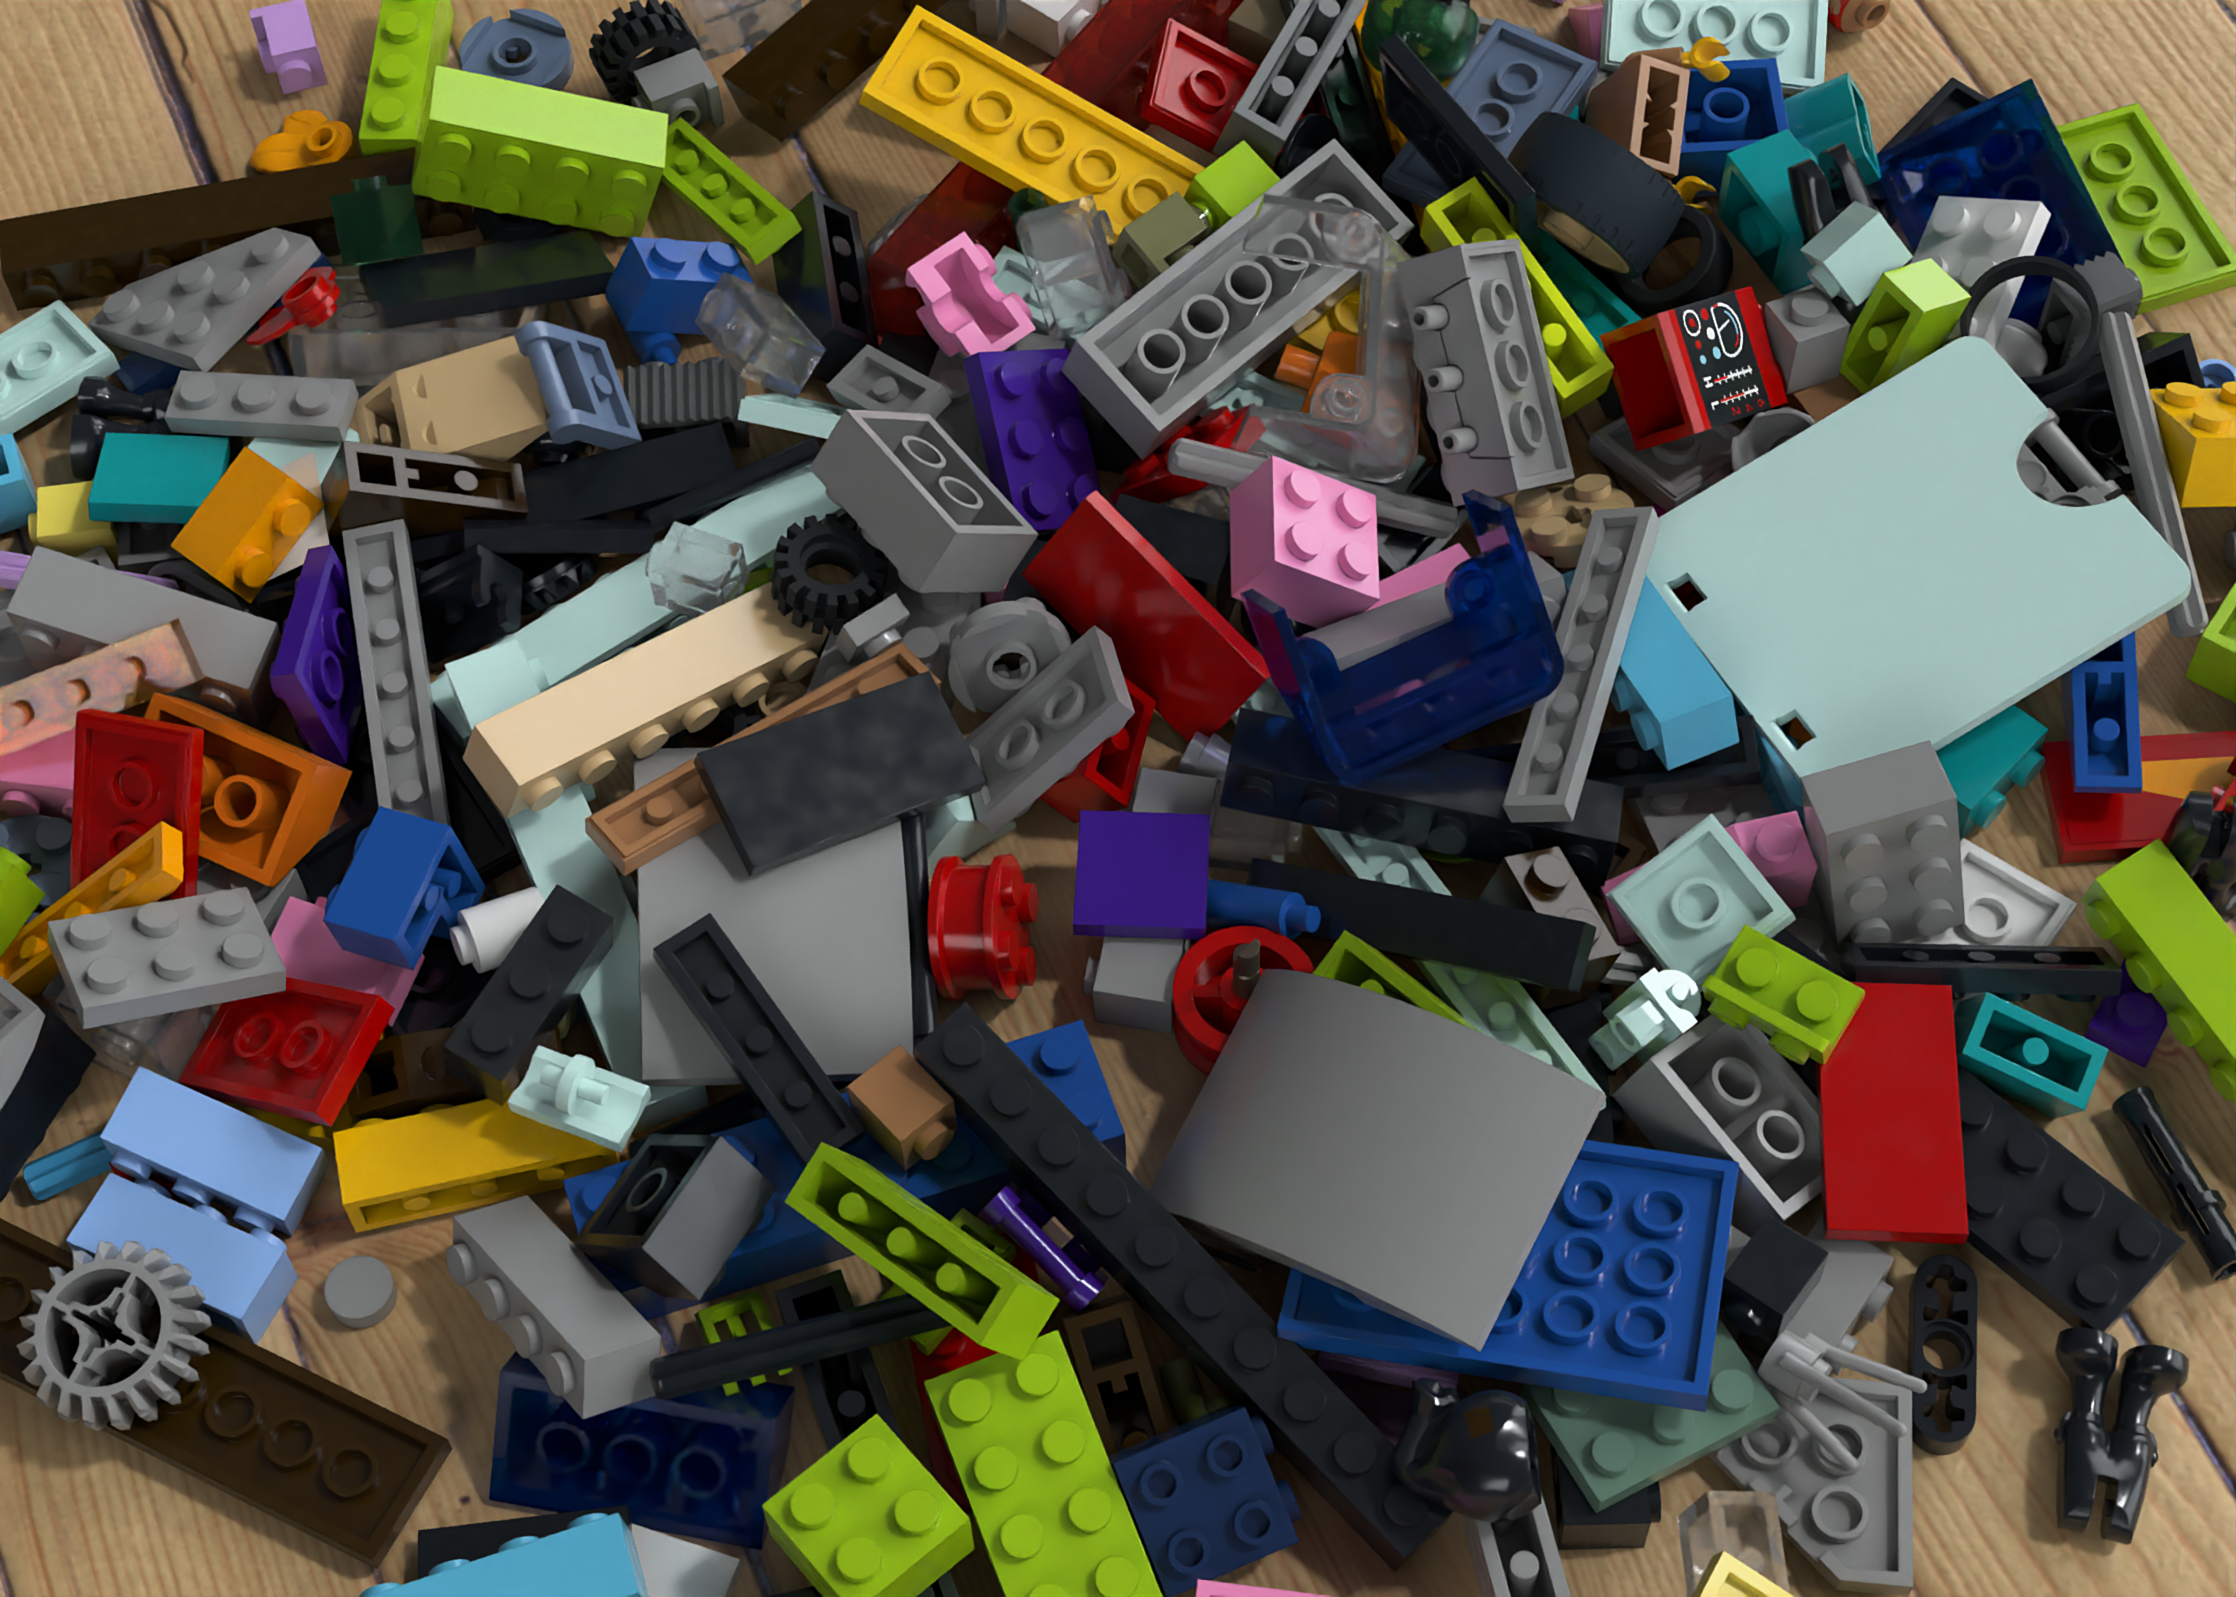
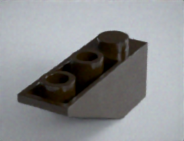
[347,1026,563,1120]

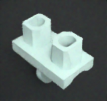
[1588,968,1701,1071]
[508,1045,651,1152]

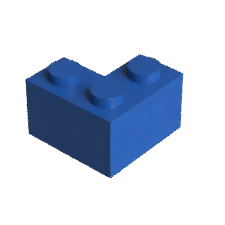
[323,806,486,971]

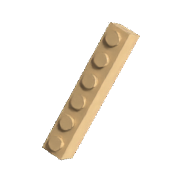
[462,582,829,819]

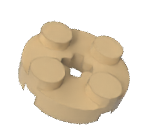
[1510,473,1634,568]

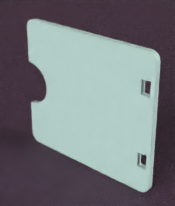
[1646,336,2191,784]

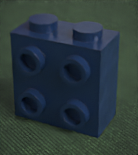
[1108,1403,1302,1597]

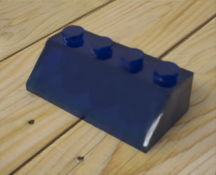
[489,1350,795,1550]

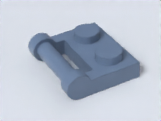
[514,321,642,450]

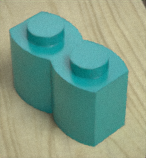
[1784,73,1881,185]

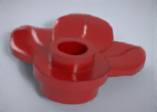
[246,266,340,345]

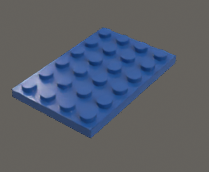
[1277,1140,1739,1412]

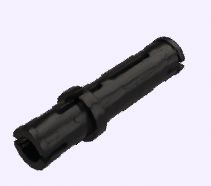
[2112,1086,2236,1281]

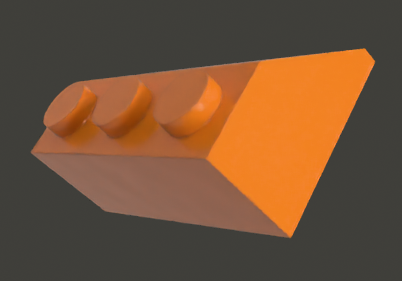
[144,693,352,887]

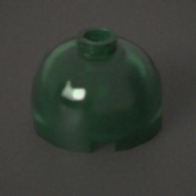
[1360,0,1481,84]

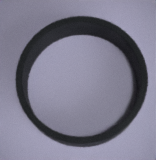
[1960,256,2100,395]

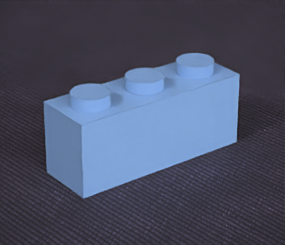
[100,1066,330,1236]
[66,1172,299,1345]

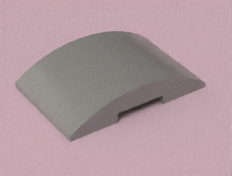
[632,748,913,1087]
[1149,969,1607,1352]

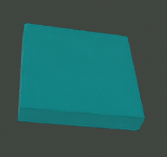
[88,432,230,524]

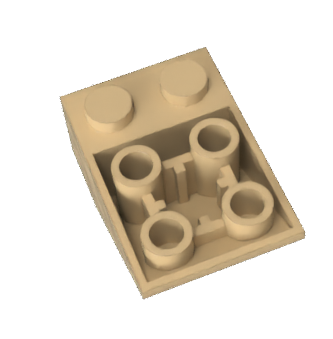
[354,335,550,462]

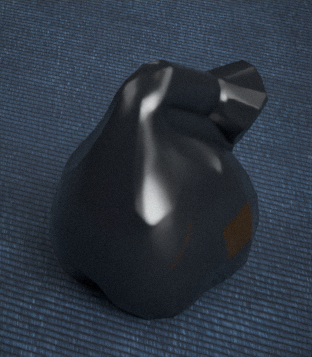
[1391,1378,1542,1523]

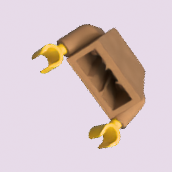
[1585,36,1730,216]

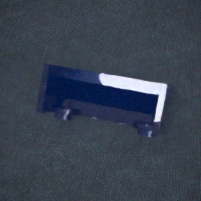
[1240,489,1564,782]

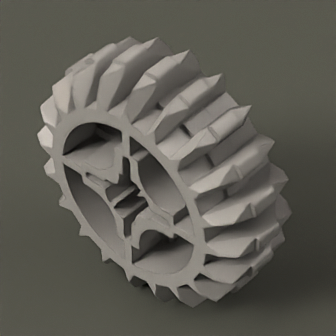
[16,1240,212,1431]

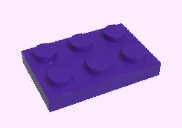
[963,348,1103,535]
[270,545,364,765]

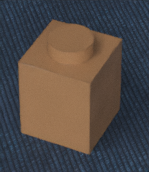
[847,1045,958,1172]

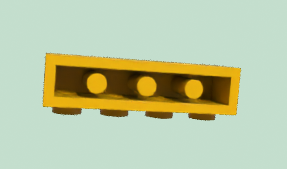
[333,1090,620,1233]

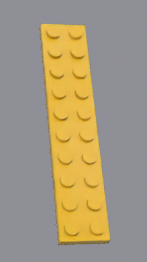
[859,5,1386,356]

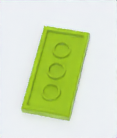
[2031,102,2236,316]

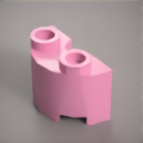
[905,231,1036,357]

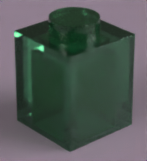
[330,175,424,267]

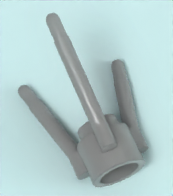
[1757,1330,1927,1470]

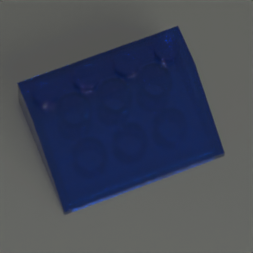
[1877,78,2125,330]

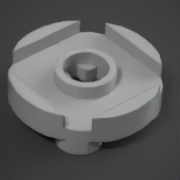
[946,597,1072,713]

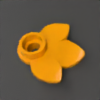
[249,109,358,173]

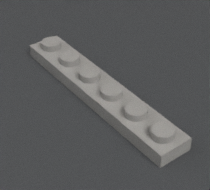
[1503,506,1661,823]
[342,519,451,826]

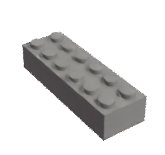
[1061,138,1415,460]

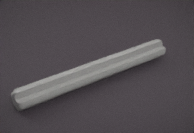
[1167,438,1458,539]

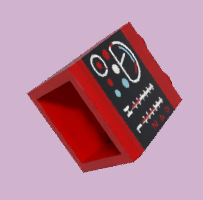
[1599,286,1788,452]

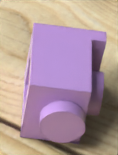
[249,0,327,95]

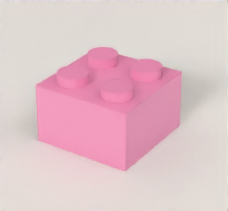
[1229,455,1380,629]

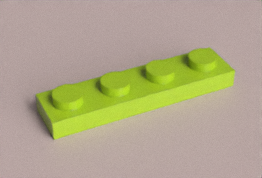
[661,117,802,266]

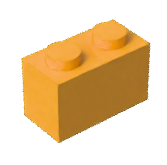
[170,446,325,603]

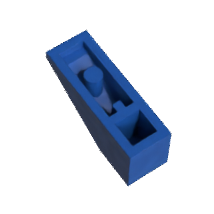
[2061,631,2143,794]

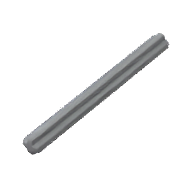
[2099,311,2209,638]

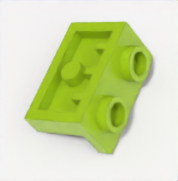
[1701,924,1865,1065]

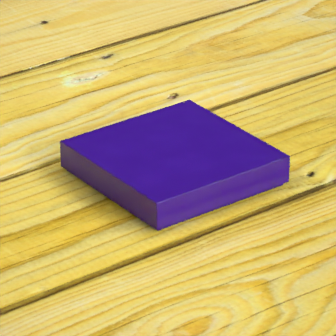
[1073,810,1211,940]

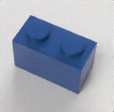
[605,237,755,336]

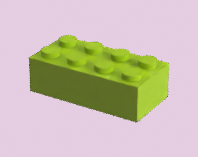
[410,65,669,238]
[924,1330,1163,1597]

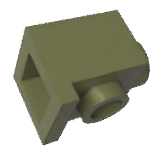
[1111,191,1211,290]

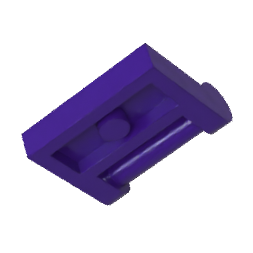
[978,1181,1109,1314]

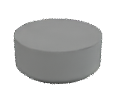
[324,1255,397,1328]

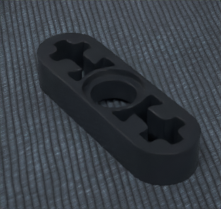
[1907,1255,1978,1455]

